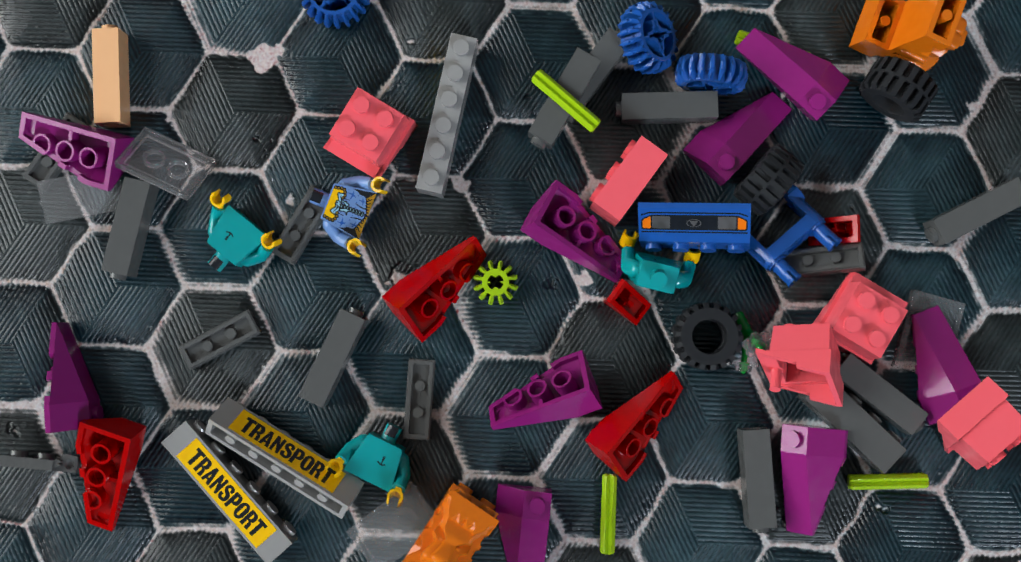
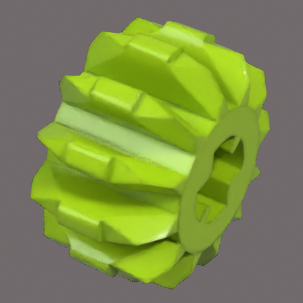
[473,260,518,305]

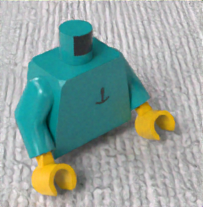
[207,189,282,272]
[619,229,701,294]
[325,422,411,508]

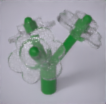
[729,311,772,374]

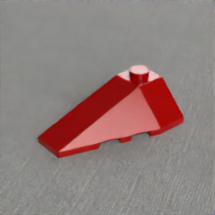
[382,236,487,343]
[585,371,683,482]
[75,417,147,532]

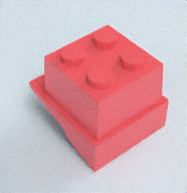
[323,87,418,178]
[813,272,908,365]
[755,322,844,407]
[937,376,1021,470]

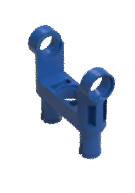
[744,185,842,287]

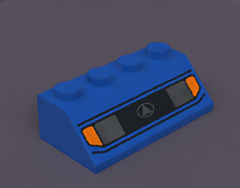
[638,202,751,253]

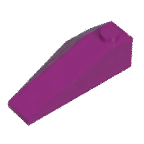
[735,28,850,121]
[18,111,135,191]
[520,180,622,283]
[495,483,552,562]

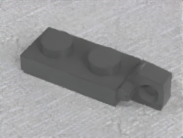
[0,450,81,473]

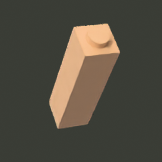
[92,24,131,128]

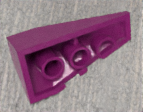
[682,92,792,186]
[911,305,981,425]
[44,322,104,433]
[489,350,602,430]
[780,424,848,536]

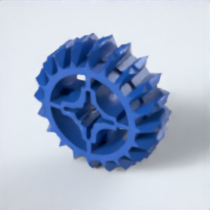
[301,0,371,29]
[617,1,679,75]
[674,52,748,96]

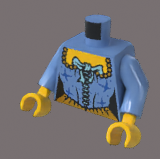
[309,175,390,257]

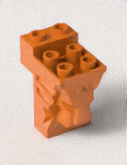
[849,0,968,72]
[402,483,499,562]

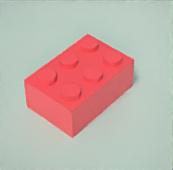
[589,136,668,227]

